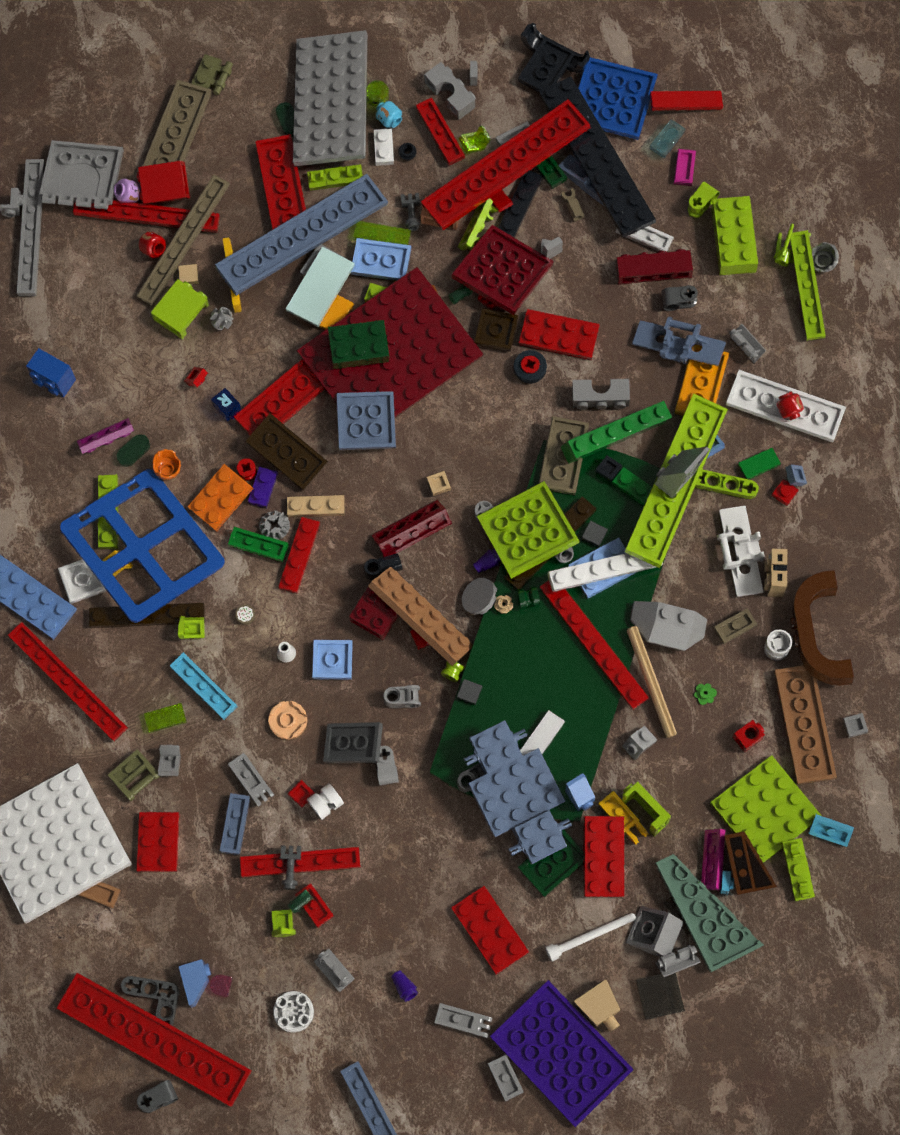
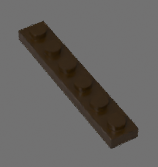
[504,496,596,590]
[89,603,205,628]

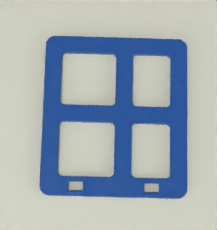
[60,469,225,623]

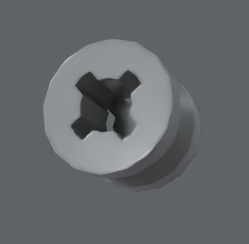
[475,501,493,522]

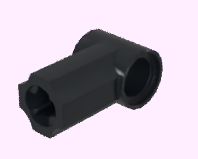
[364,553,403,581]

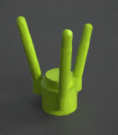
[774,223,811,266]

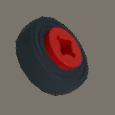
[513,350,547,384]

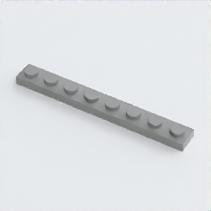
[17,159,45,296]

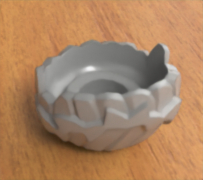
[811,242,839,272]

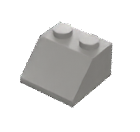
[626,906,683,957]

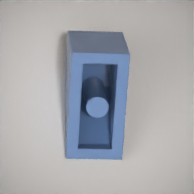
[565,773,595,811]
[179,959,211,1008]

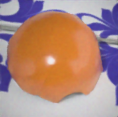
[152,449,181,480]

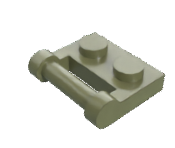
[108,749,160,802]

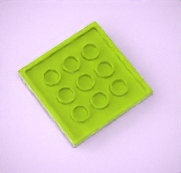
[477,481,580,578]
[710,755,822,863]

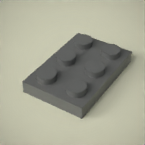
[323,722,383,764]

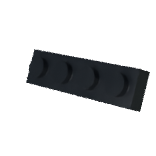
[498,171,543,238]

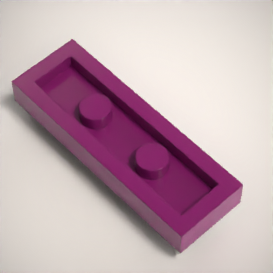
[77,418,134,454]

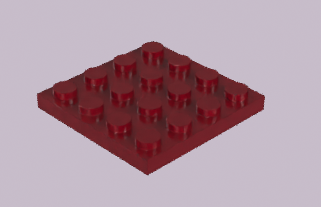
[452,225,554,315]

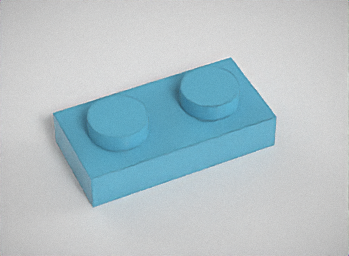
[809,814,854,847]

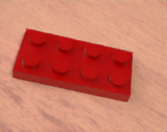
[519,309,600,361]
[584,816,624,897]
[451,886,529,975]

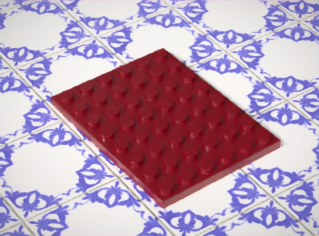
[297,267,483,418]

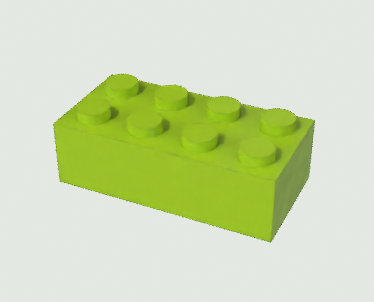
[711,196,758,275]

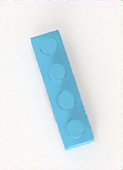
[170,652,238,720]

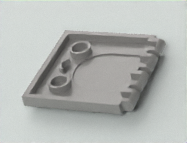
[39,140,124,209]

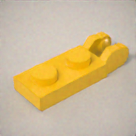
[598,791,648,845]

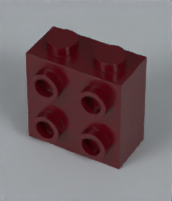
[349,587,399,641]

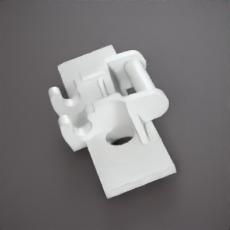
[717,506,765,597]

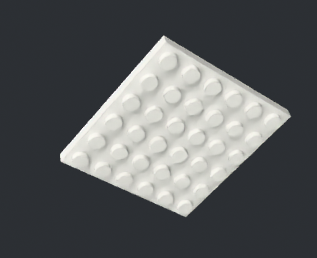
[0,763,132,924]

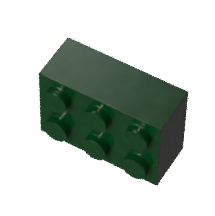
[328,320,389,369]

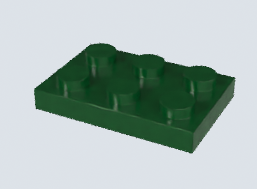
[518,830,584,898]

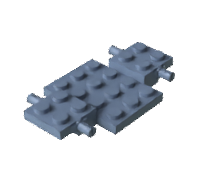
[464,721,572,864]

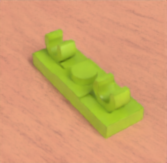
[307,164,363,191]
[458,198,497,251]
[781,838,815,901]

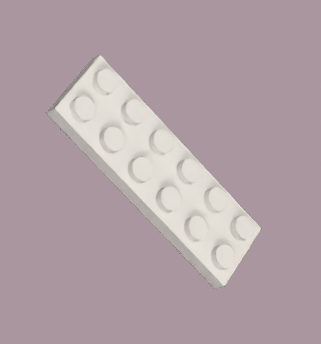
[726,370,846,443]

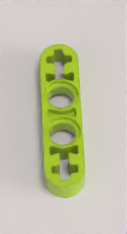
[695,469,759,499]

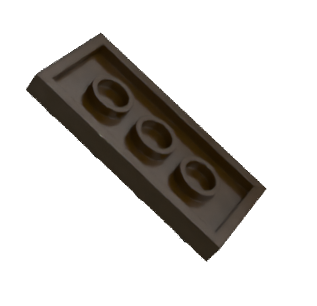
[245,413,328,491]

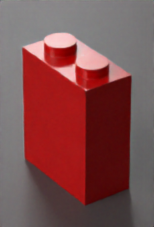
[137,161,190,205]

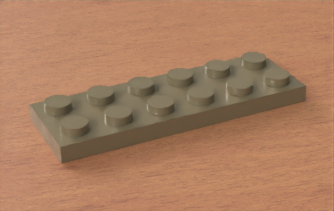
[143,80,212,166]

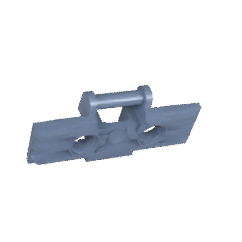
[632,317,726,366]

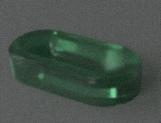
[276,102,294,137]
[117,434,150,467]

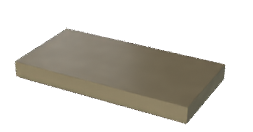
[539,416,589,495]

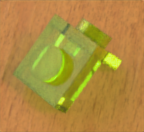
[459,126,491,153]

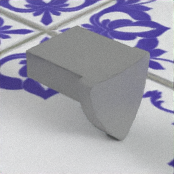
[541,237,563,259]

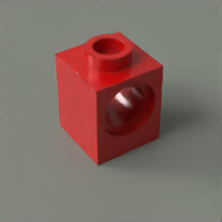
[732,720,765,753]

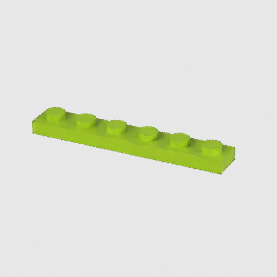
[790,230,826,341]

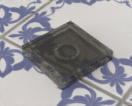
[636,973,685,1020]

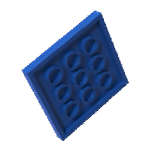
[578,57,658,140]

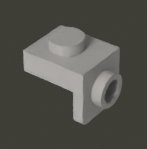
[0,188,23,217]
[622,726,657,760]
[158,745,181,776]

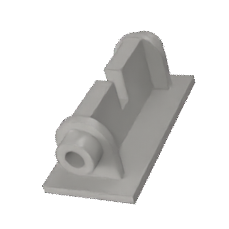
[729,324,766,363]
[655,945,701,977]
[314,949,355,992]

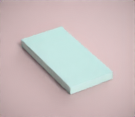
[286,247,355,327]

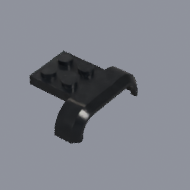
[518,23,590,92]

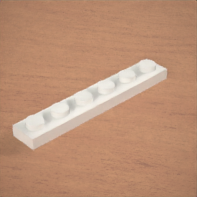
[547,553,663,592]

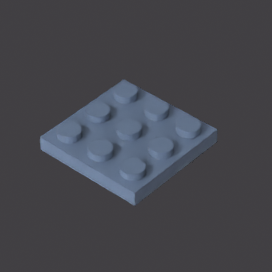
[337,391,396,450]

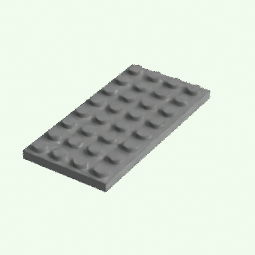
[293,30,368,166]

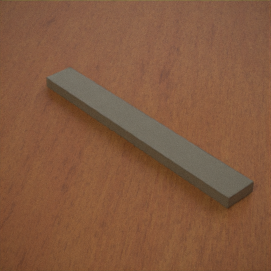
[136,174,230,307]

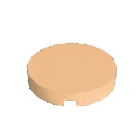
[268,701,307,740]

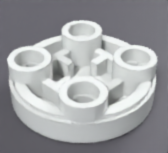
[273,991,314,1033]

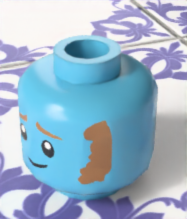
[376,101,402,128]

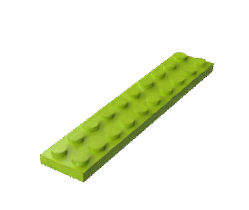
[624,393,728,568]

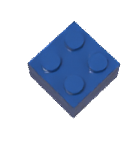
[26,348,76,397]

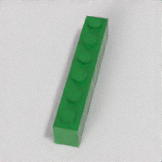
[561,401,672,464]

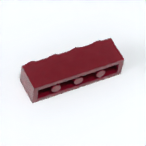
[616,249,693,285]

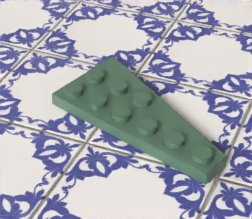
[655,854,764,972]

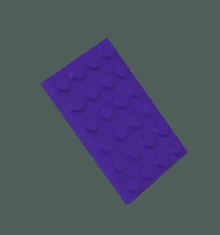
[490,980,634,1127]

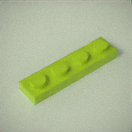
[98,474,118,550]

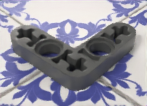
[121,976,179,1026]

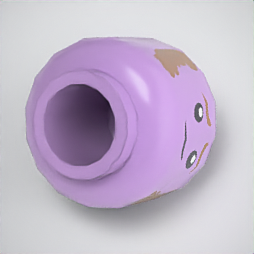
[114,179,141,203]

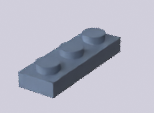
[220,793,250,855]

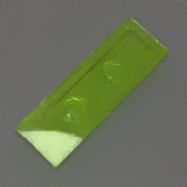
[354,221,411,245]

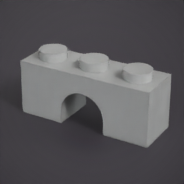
[424,62,476,120]
[572,379,630,410]

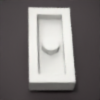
[374,129,394,166]

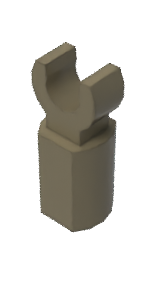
[561,188,585,221]

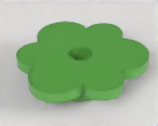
[694,683,717,705]

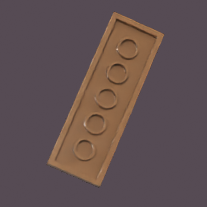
[368,567,473,666]
[774,665,837,785]

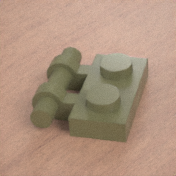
[191,54,233,95]

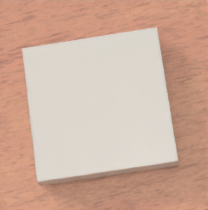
[58,560,106,604]

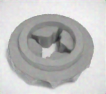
[259,510,290,540]

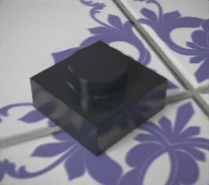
[596,455,622,482]

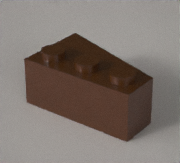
[725,831,777,895]

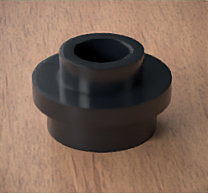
[398,143,417,161]

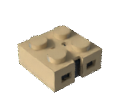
[764,549,787,597]

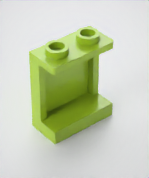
[151,279,209,339]
[622,782,671,837]

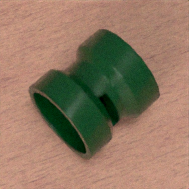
[517,586,540,609]

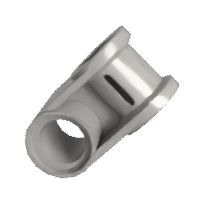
[384,685,421,708]
[377,746,399,786]

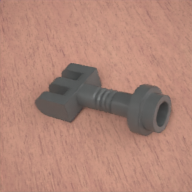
[401,193,420,231]
[280,845,302,890]

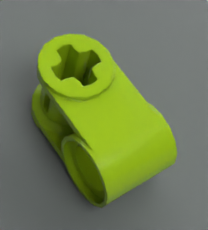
[688,182,720,218]

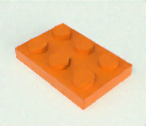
[188,464,254,531]

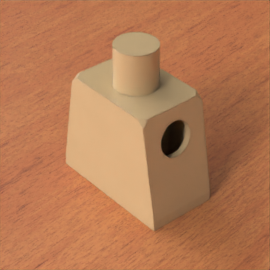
[574,980,620,1032]

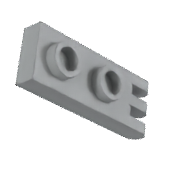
[228,753,274,807]
[434,1003,493,1038]

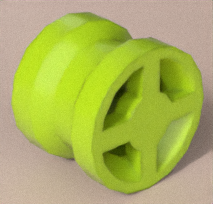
[441,661,465,682]

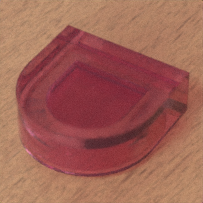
[210,975,233,998]

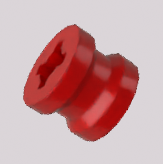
[237,459,257,481]

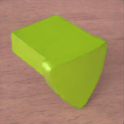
[178,616,205,639]
[271,909,296,937]

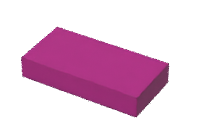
[674,149,696,186]

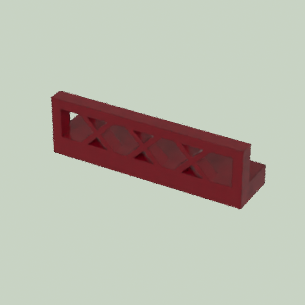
[371,499,452,557]

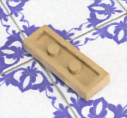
[287,495,345,517]

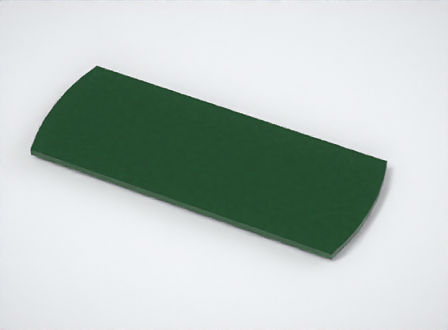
[430,440,667,822]

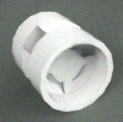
[764,629,792,661]
[307,783,344,820]

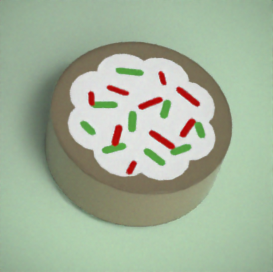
[236,605,255,625]

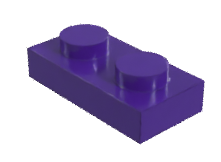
[248,467,278,509]

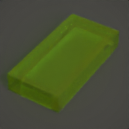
[144,703,187,733]

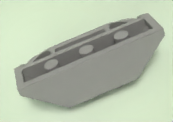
[630,601,707,651]

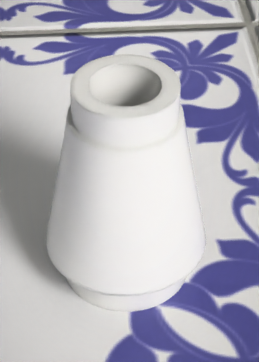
[277,642,296,662]

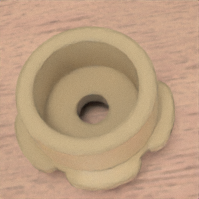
[494,595,513,614]

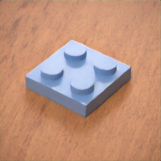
[312,640,353,680]

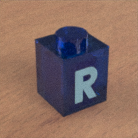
[211,388,242,422]

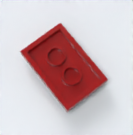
[137,812,180,872]

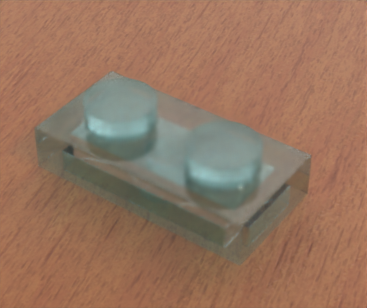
[650,119,686,158]

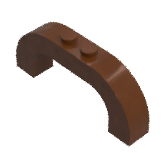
[790,570,854,686]

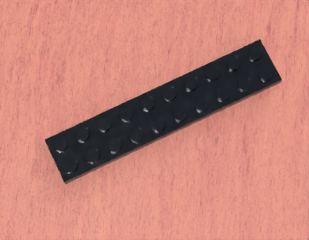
[539,76,656,238]

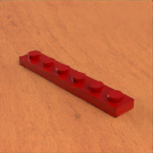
[240,847,361,878]

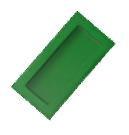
[738,447,781,480]

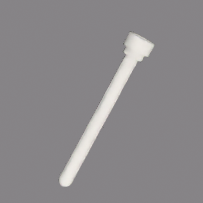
[545,913,636,962]

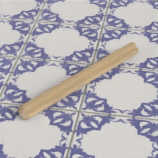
[627,626,677,738]

